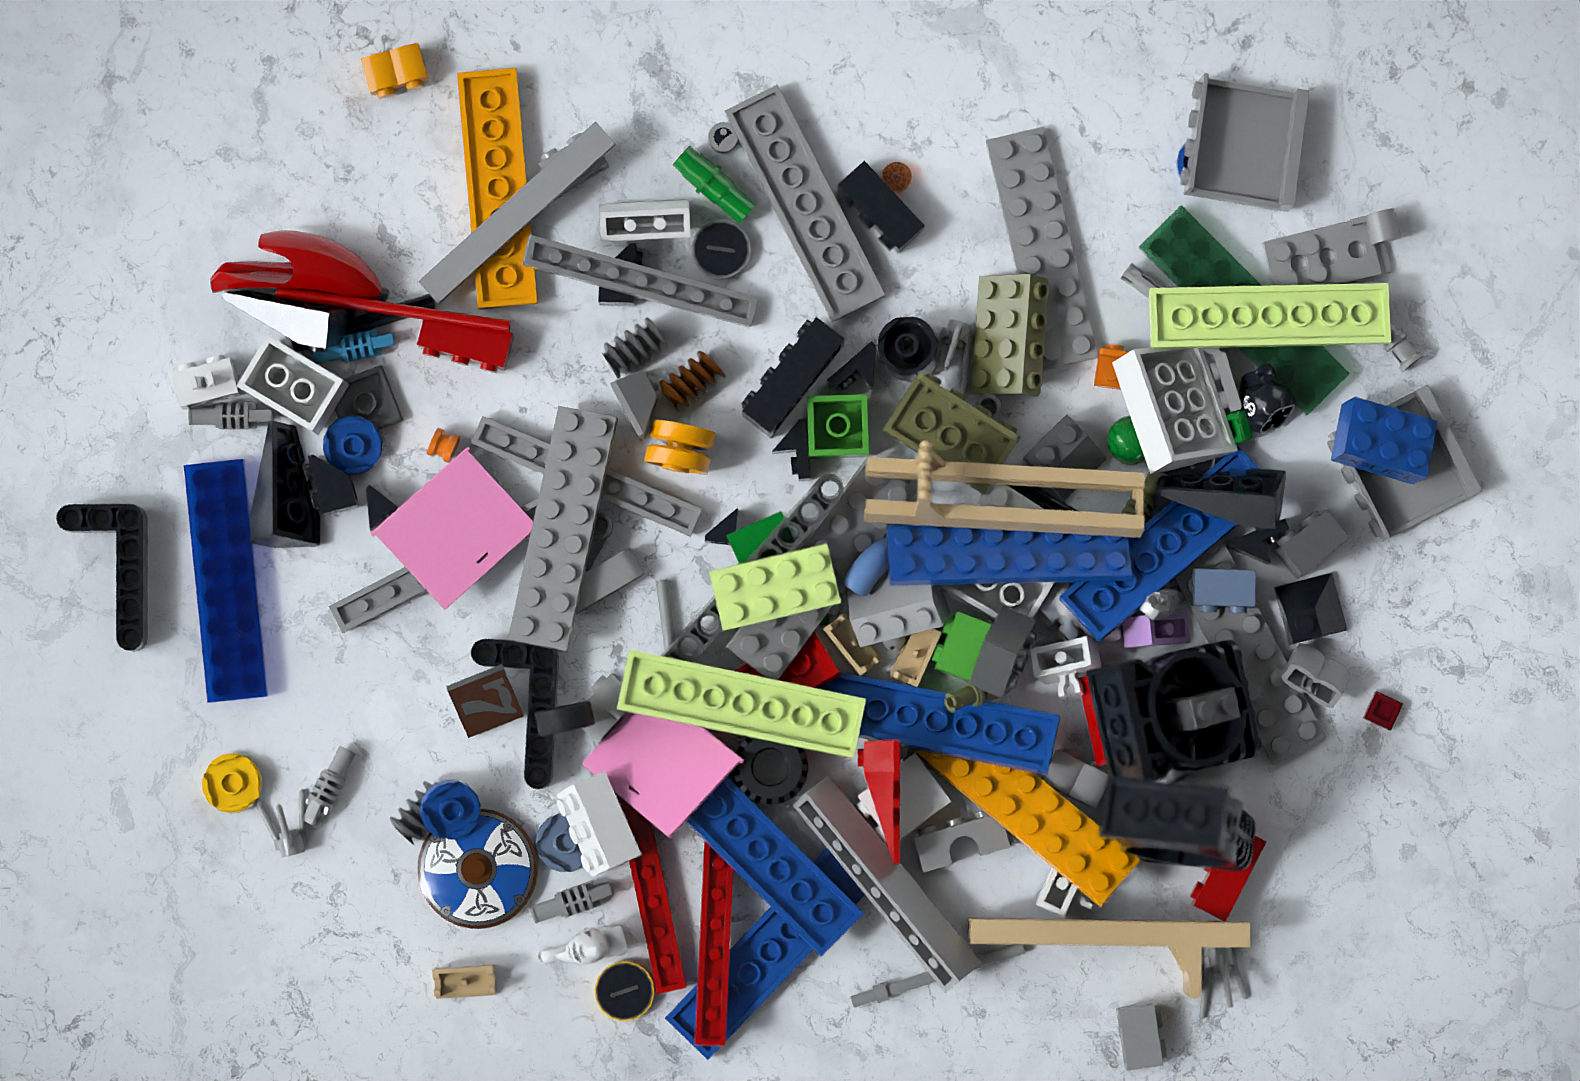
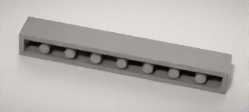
[793,776,981,993]

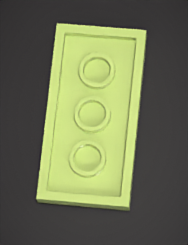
[709,543,841,631]

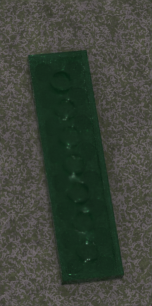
[1138,205,1350,416]

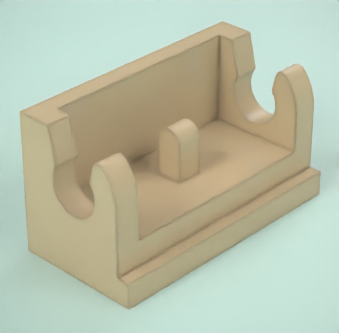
[823,612,883,676]
[889,629,942,687]
[432,964,497,999]

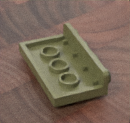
[970,274,1049,397]
[882,372,1021,495]

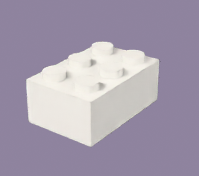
[236,335,349,436]
[556,771,641,877]

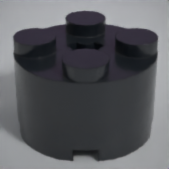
[878,317,941,383]

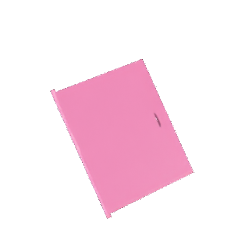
[370,447,533,610]
[581,712,744,838]

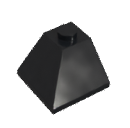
[1274,573,1347,645]

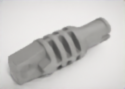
[188,402,273,429]
[1140,586,1185,620]
[302,746,356,827]
[530,880,613,923]

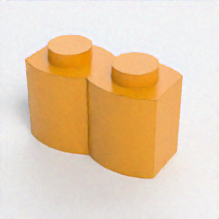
[361,43,429,99]

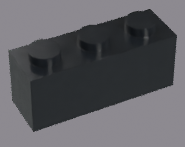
[838,160,925,253]

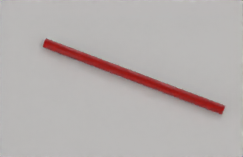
[276,288,511,333]

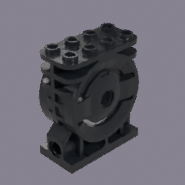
[1086,639,1262,781]
[1099,776,1256,871]

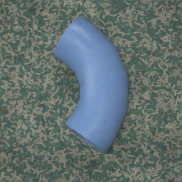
[841,537,889,597]

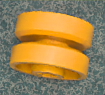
[644,420,716,475]

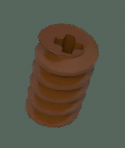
[659,351,726,414]

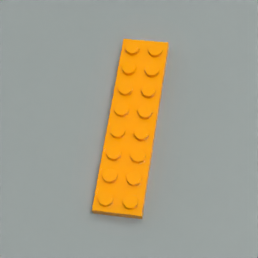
[457,68,538,310]
[916,750,1140,907]

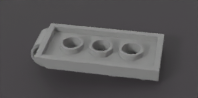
[1262,208,1402,285]

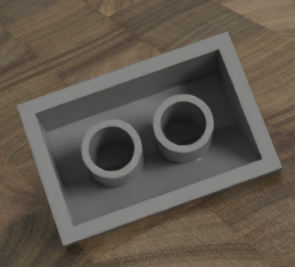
[847,569,951,647]

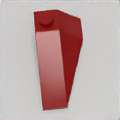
[858,740,900,864]

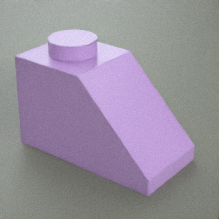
[1122,613,1190,648]

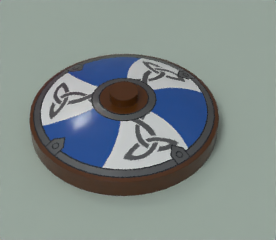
[417,809,538,929]

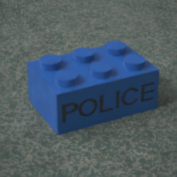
[1331,397,1438,484]

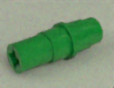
[673,145,757,224]

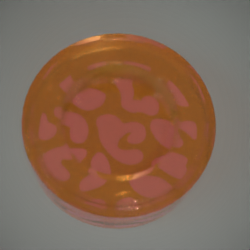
[882,162,912,193]

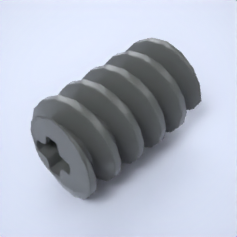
[602,317,668,379]
[390,781,436,846]

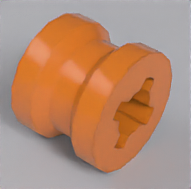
[427,427,460,463]

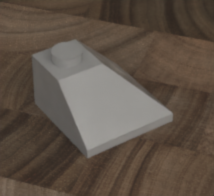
[610,370,660,441]

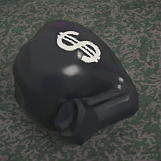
[1240,361,1295,433]

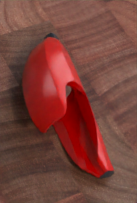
[210,230,390,302]

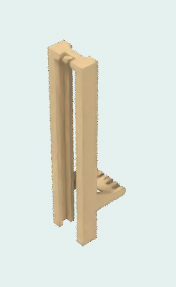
[864,441,1144,538]
[968,917,1251,999]

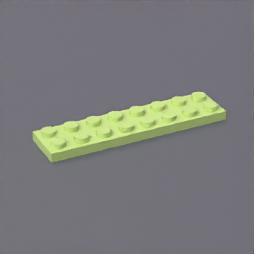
[1149,283,1391,349]
[617,650,866,758]

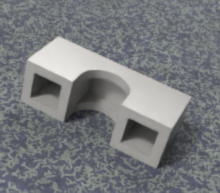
[913,811,1010,872]

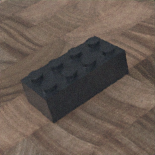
[741,317,845,438]

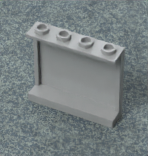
[1180,73,1310,212]
[1327,384,1482,541]

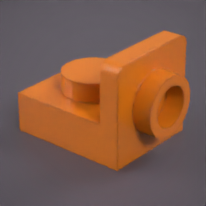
[1094,344,1128,390]

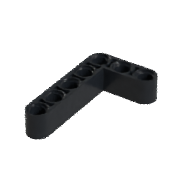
[56,504,148,652]
[471,639,559,789]

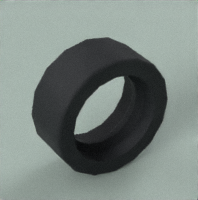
[535,701,595,736]

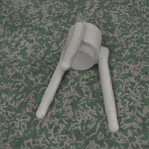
[938,319,973,396]
[255,789,308,857]
[1199,947,1248,1019]

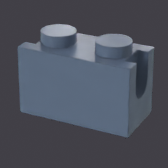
[1192,569,1256,613]

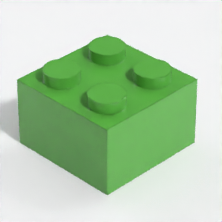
[807,394,869,459]
[931,611,991,682]

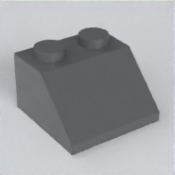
[1023,414,1107,501]

